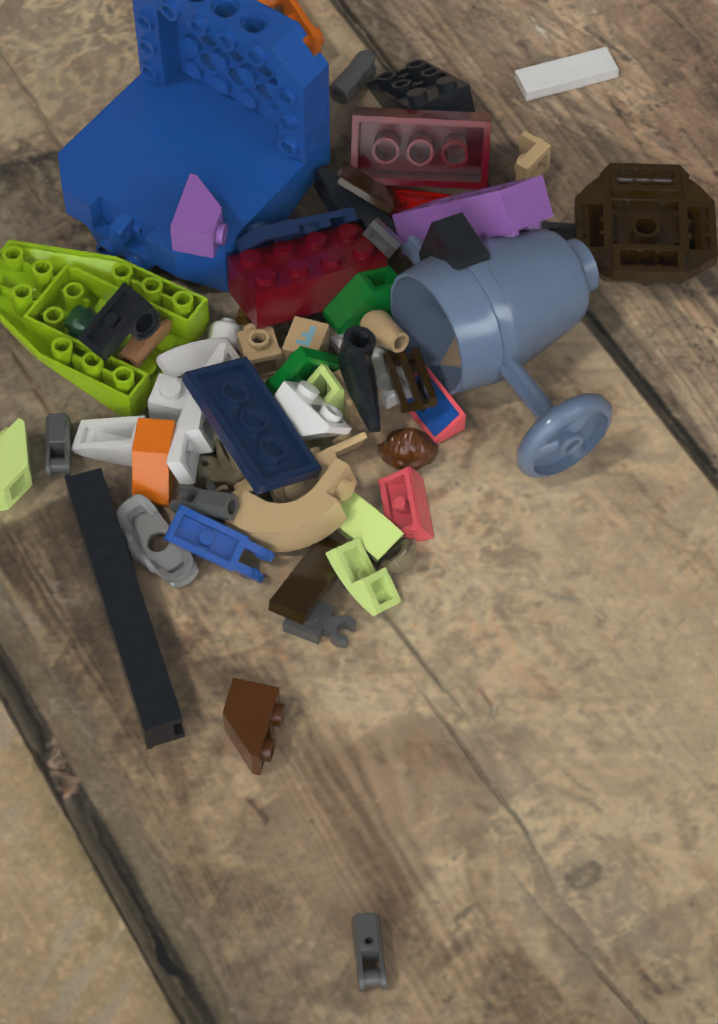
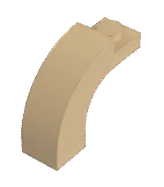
[223,458,358,552]

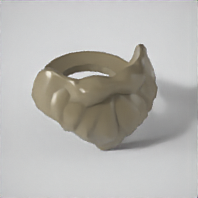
[209,431,245,485]

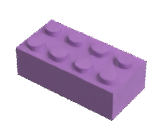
[392,175,554,256]

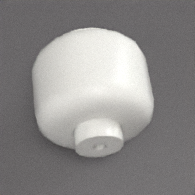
[207,318,243,350]

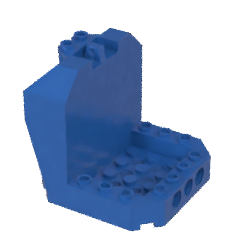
[58,0,330,293]

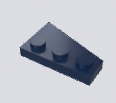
[236,207,358,253]

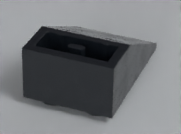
[366,60,475,112]

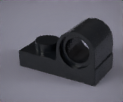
[77,282,161,362]

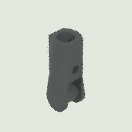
[329,50,376,104]
[45,413,71,477]
[169,484,240,520]
[351,912,387,992]

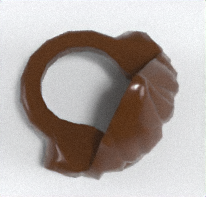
[377,427,439,470]

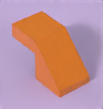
[132,418,176,507]

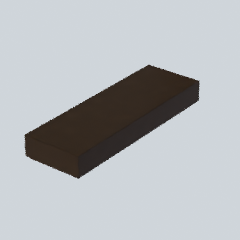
[268,537,343,625]

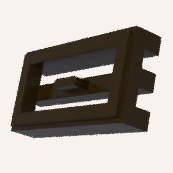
[383,347,437,414]

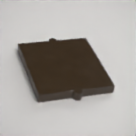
[336,161,397,214]

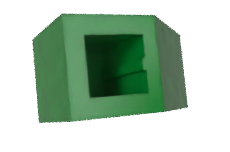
[323,266,398,335]

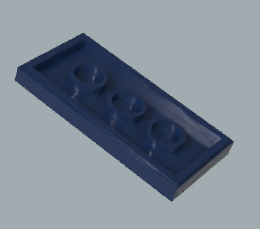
[182,356,322,495]

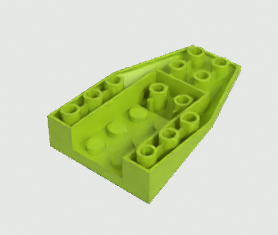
[0,239,210,417]

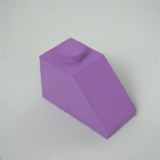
[170,174,228,258]

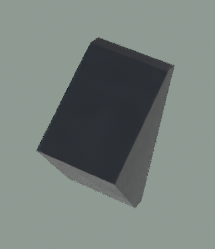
[419,212,490,270]

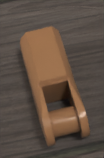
[117,319,172,368]

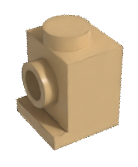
[237,323,283,380]

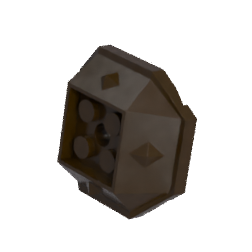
[574,163,718,286]

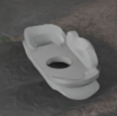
[117,494,199,588]

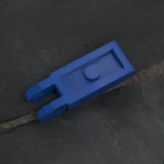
[163,504,275,584]

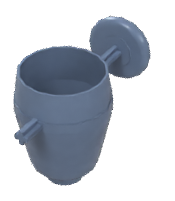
[390,228,612,478]

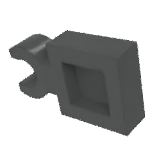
[283,601,356,648]

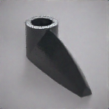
[338,326,381,433]

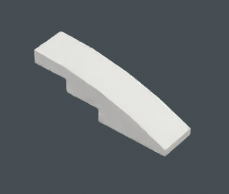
[166,342,236,485]

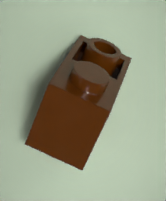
[223,678,286,776]

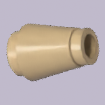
[360,310,409,353]

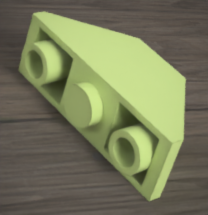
[0,418,33,511]

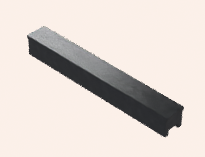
[64,468,185,750]

